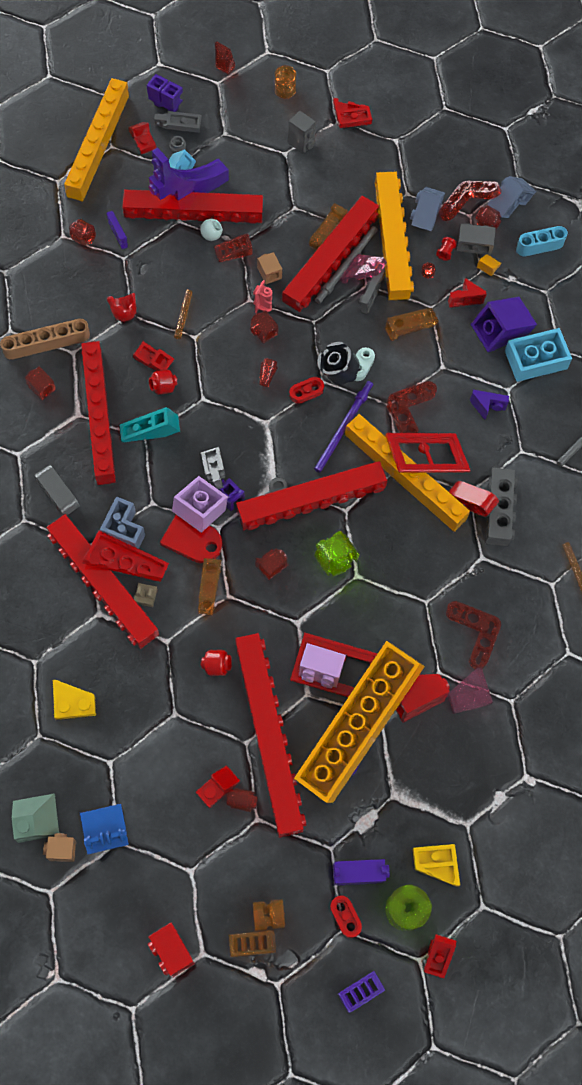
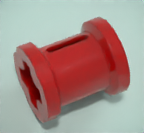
[436,237,457,261]

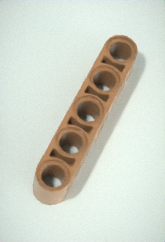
[0,319,90,359]

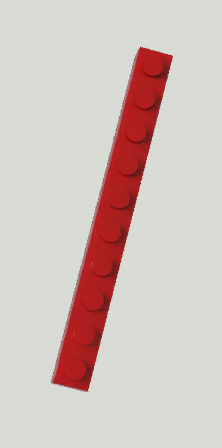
[235,633,306,838]

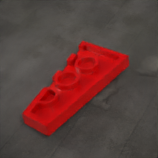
[82,530,169,582]

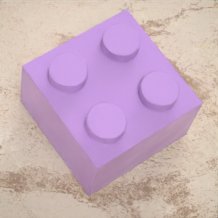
[172,476,228,532]
[299,643,346,688]

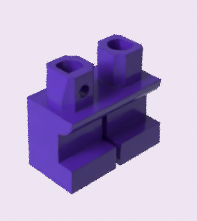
[146,74,183,112]

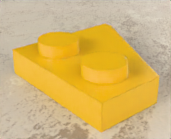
[53,680,96,720]

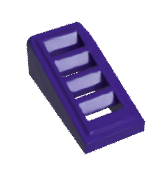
[337,971,385,1014]

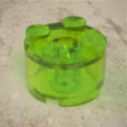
[314,531,359,576]
[386,885,432,931]

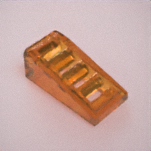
[229,930,276,957]

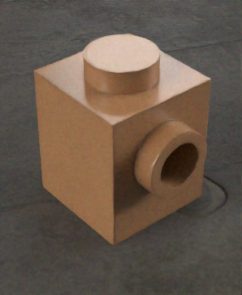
[257,252,282,284]
[43,833,76,862]

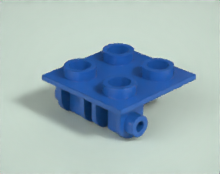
[80,804,129,854]

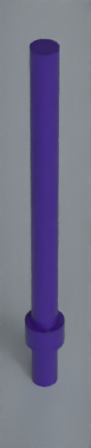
[314,381,373,473]

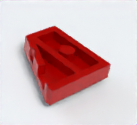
[333,98,372,128]

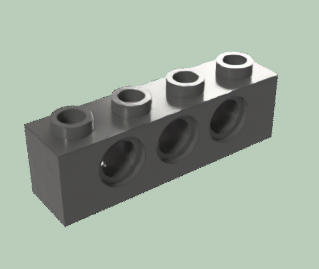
[485,467,518,546]

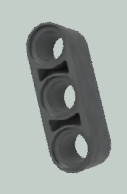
[34,465,80,516]

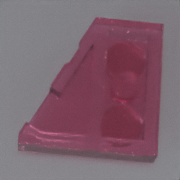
[340,254,387,283]
[448,666,493,714]

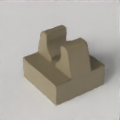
[134,583,158,607]

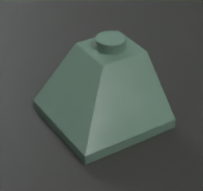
[12,794,60,843]

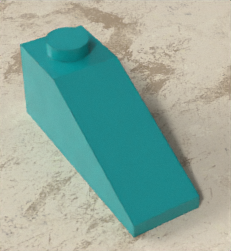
[120,407,180,442]

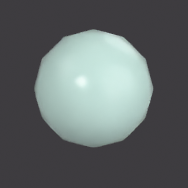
[200,219,223,241]

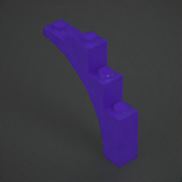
[148,147,229,200]

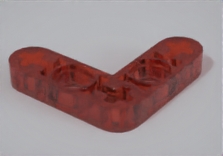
[439,181,502,221]
[387,381,437,433]
[446,601,501,670]

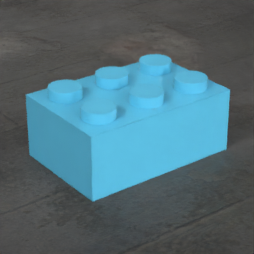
[505,328,572,382]

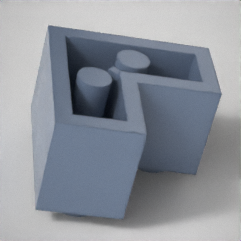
[488,176,536,218]
[410,187,445,231]
[100,497,145,549]

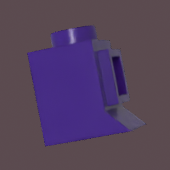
[218,478,245,511]

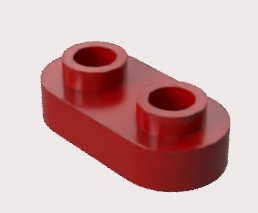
[289,377,324,403]
[330,896,362,938]

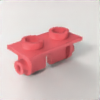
[253,280,272,313]

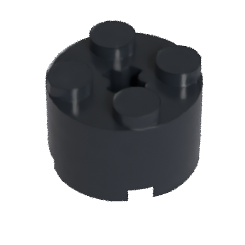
[317,342,360,385]

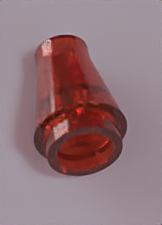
[259,358,278,387]

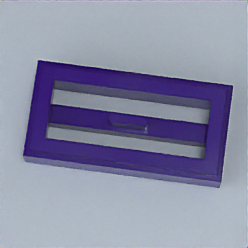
[106,211,128,250]

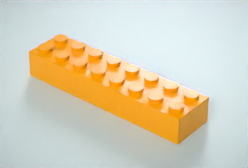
[294,641,425,803]

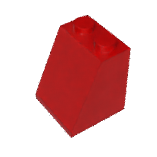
[396,674,450,723]

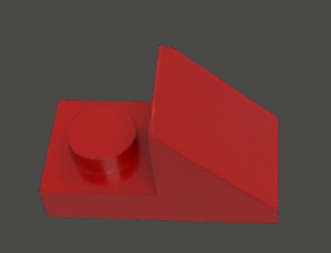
[128,122,157,154]
[448,279,486,308]
[196,766,240,809]
[424,934,457,978]

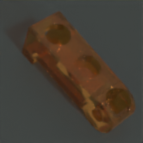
[309,203,348,249]
[385,308,439,341]
[198,558,222,615]

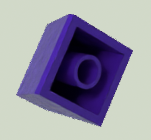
[470,297,537,352]

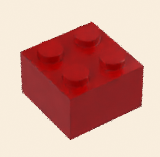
[148,922,195,978]

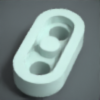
[355,348,375,381]

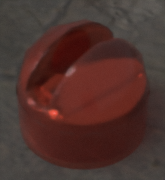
[421,262,436,278]

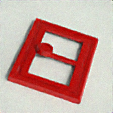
[385,433,470,473]
[290,632,378,697]

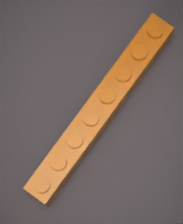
[64,78,129,201]
[375,172,414,300]
[345,414,470,532]

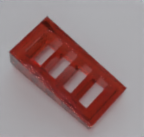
[215,41,235,74]
[214,234,252,262]

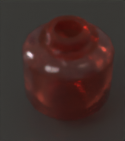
[475,205,502,229]
[69,219,96,245]

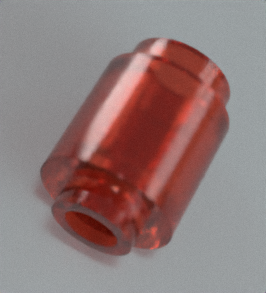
[227,788,258,812]

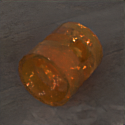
[274,65,296,99]
[253,899,285,931]

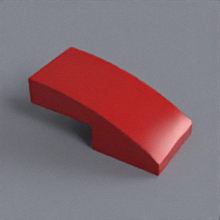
[133,341,174,371]

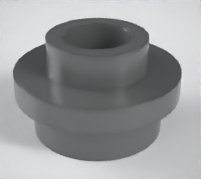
[169,136,186,153]

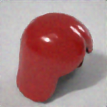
[107,293,137,322]

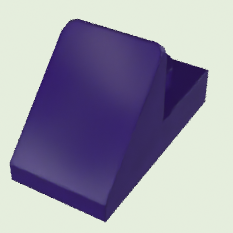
[470,390,509,420]

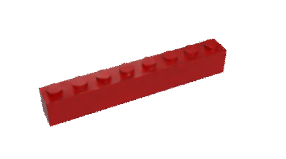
[123,189,263,223]
[282,195,380,312]
[81,341,116,485]
[236,461,387,530]
[46,514,159,649]

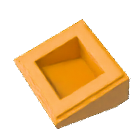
[477,254,501,276]

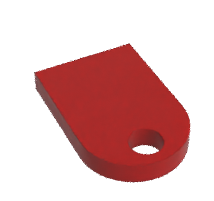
[160,515,222,563]

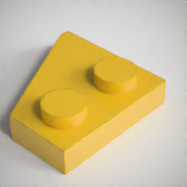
[413,844,460,886]

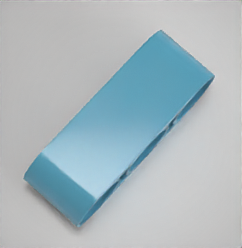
[516,226,568,256]

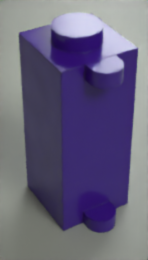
[333,859,390,886]

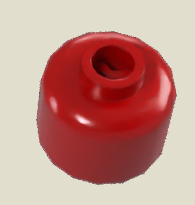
[149,370,177,395]
[201,650,232,676]

